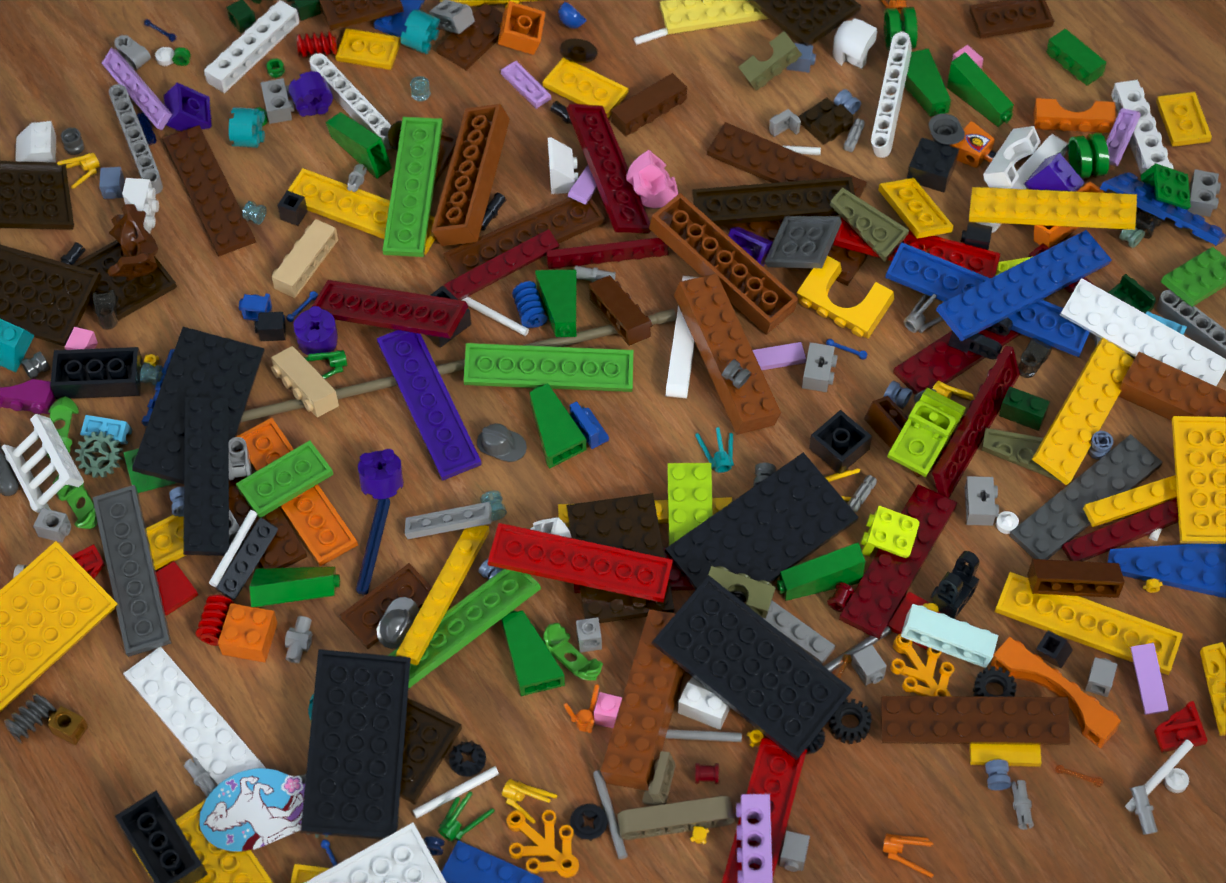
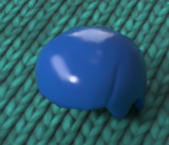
[558,2,587,29]

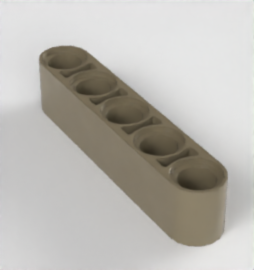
[617,796,735,840]

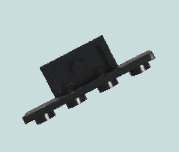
[216,518,278,600]

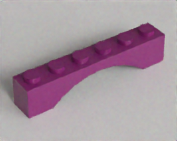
[0,379,55,414]

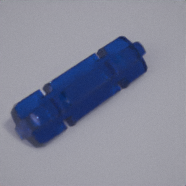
[137,112,157,145]

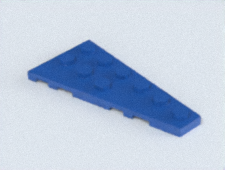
[1100,172,1226,245]
[1107,544,1226,598]

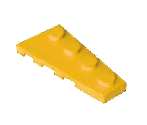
[1200,642,1226,736]

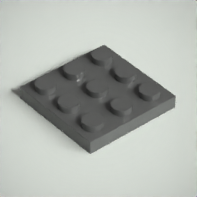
[765,216,842,268]

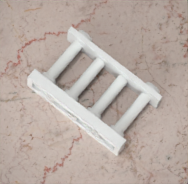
[2,414,84,513]

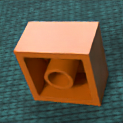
[498,1,545,55]
[218,603,278,663]

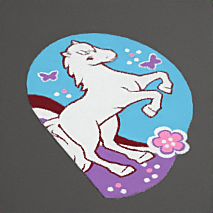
[200,768,305,852]

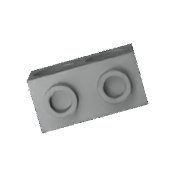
[429,0,475,34]
[261,78,294,124]
[1188,169,1221,217]

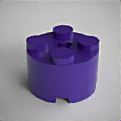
[288,71,333,117]
[293,306,338,355]
[358,449,404,499]

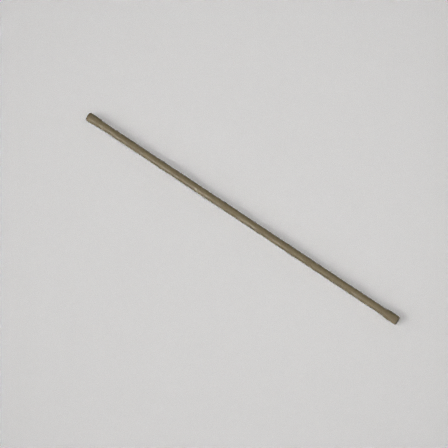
[241,308,676,422]

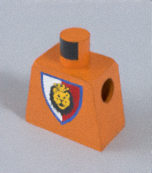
[950,121,997,168]

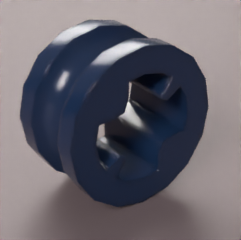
[423,836,445,856]

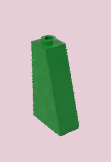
[896,48,951,117]
[947,52,1014,127]
[325,112,392,179]
[535,270,577,337]
[530,383,587,469]
[777,543,866,601]
[249,566,340,607]
[501,610,565,696]

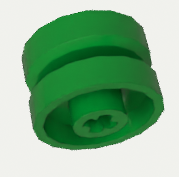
[884,7,918,51]
[1068,132,1109,179]

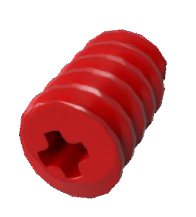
[297,31,337,58]
[195,595,234,646]

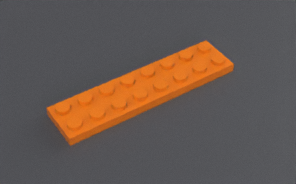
[236,418,358,566]

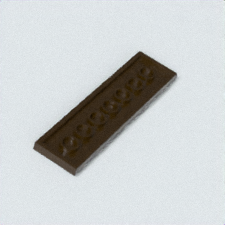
[692,177,855,225]

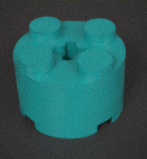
[401,9,440,54]
[229,107,265,148]

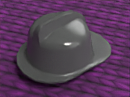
[929,114,965,146]
[477,423,527,462]
[377,597,420,649]

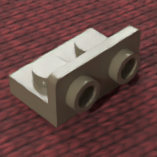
[642,751,676,806]

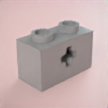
[802,342,838,392]
[965,476,999,526]

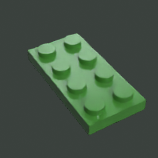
[1161,247,1226,307]
[236,440,334,518]

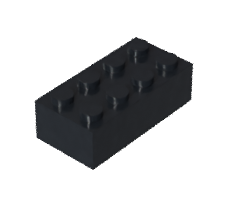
[50,347,143,399]
[115,790,208,883]

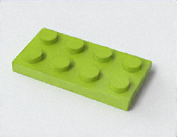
[667,463,713,546]

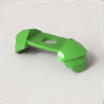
[47,396,79,459]
[53,475,97,529]
[543,623,603,681]

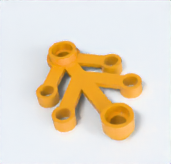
[890,634,954,696]
[506,810,579,878]

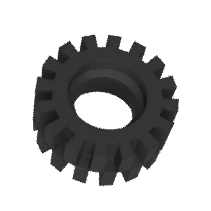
[973,666,1017,697]
[829,699,872,744]

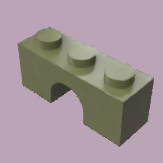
[738,31,802,91]
[708,566,776,619]

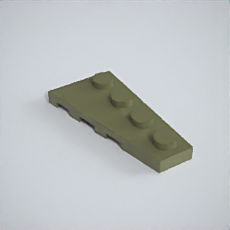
[830,187,909,262]
[982,428,1063,483]

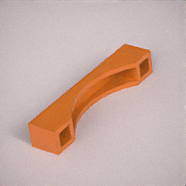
[990,637,1121,749]

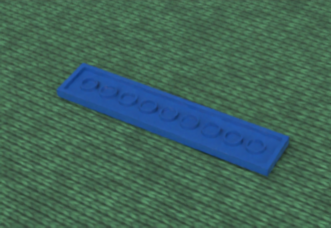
[936,230,1112,341]
[885,242,1090,357]

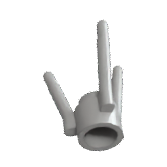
[904,294,944,333]

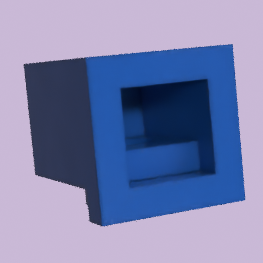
[239,294,272,321]

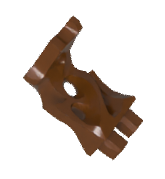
[108,204,158,281]

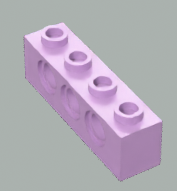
[736,794,773,883]

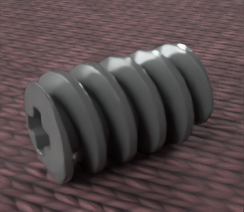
[4,694,57,744]

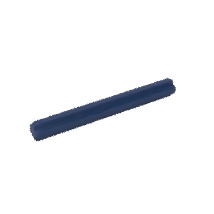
[356,498,390,595]

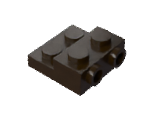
[798,98,854,145]

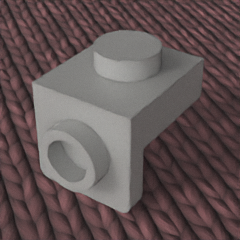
[769,109,801,137]

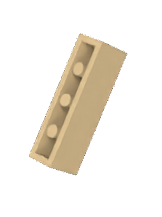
[272,219,338,298]
[271,346,339,418]

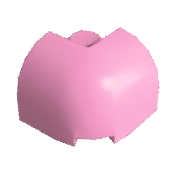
[627,150,678,208]

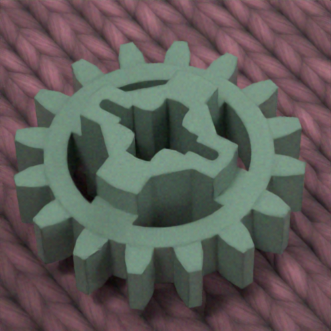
[75,431,123,478]

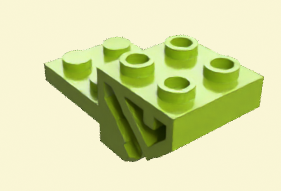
[887,388,966,477]

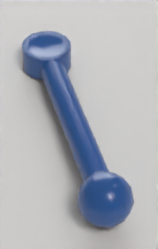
[286,291,318,322]
[826,339,867,360]
[321,839,337,867]

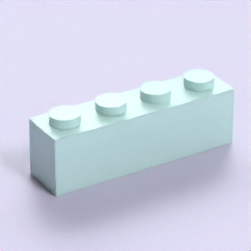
[900,604,998,668]

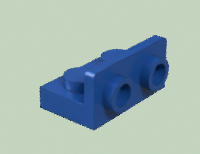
[569,401,609,449]

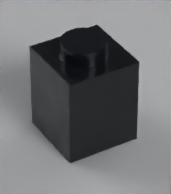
[278,190,308,226]
[961,222,992,250]
[254,312,286,341]
[1036,630,1073,669]

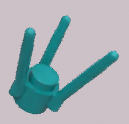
[695,427,734,473]

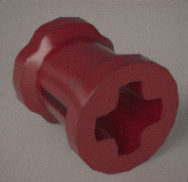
[827,582,854,612]
[695,763,719,784]

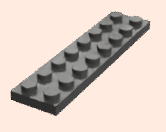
[1009,434,1163,560]
[92,485,172,657]

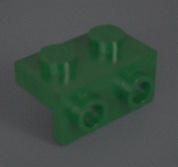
[1108,274,1156,314]

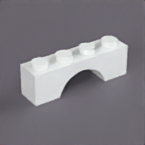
[983,126,1041,189]

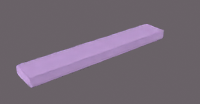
[102,48,172,130]

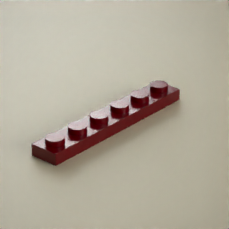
[444,229,560,300]
[546,238,669,269]
[1062,498,1179,561]

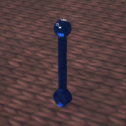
[144,19,176,42]

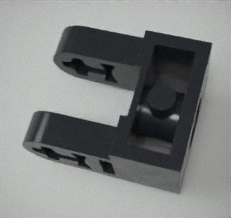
[948,317,1013,360]
[931,551,980,619]

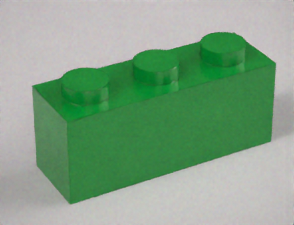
[1046,28,1107,86]

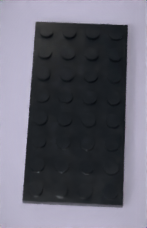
[132,327,265,484]
[665,452,859,602]
[651,575,853,760]
[300,649,411,840]

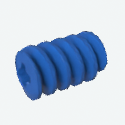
[512,281,547,328]

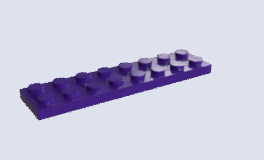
[377,330,482,481]

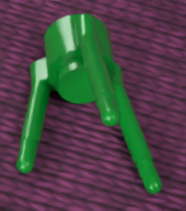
[304,350,347,379]
[437,791,495,842]

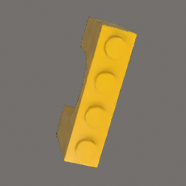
[797,256,894,339]

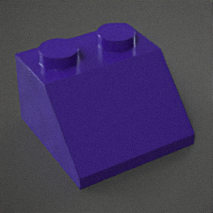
[164,82,212,132]
[1024,152,1085,192]
[728,227,773,267]

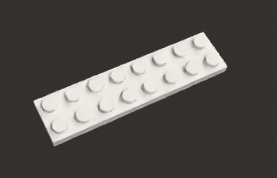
[1060,278,1226,386]
[123,647,266,786]

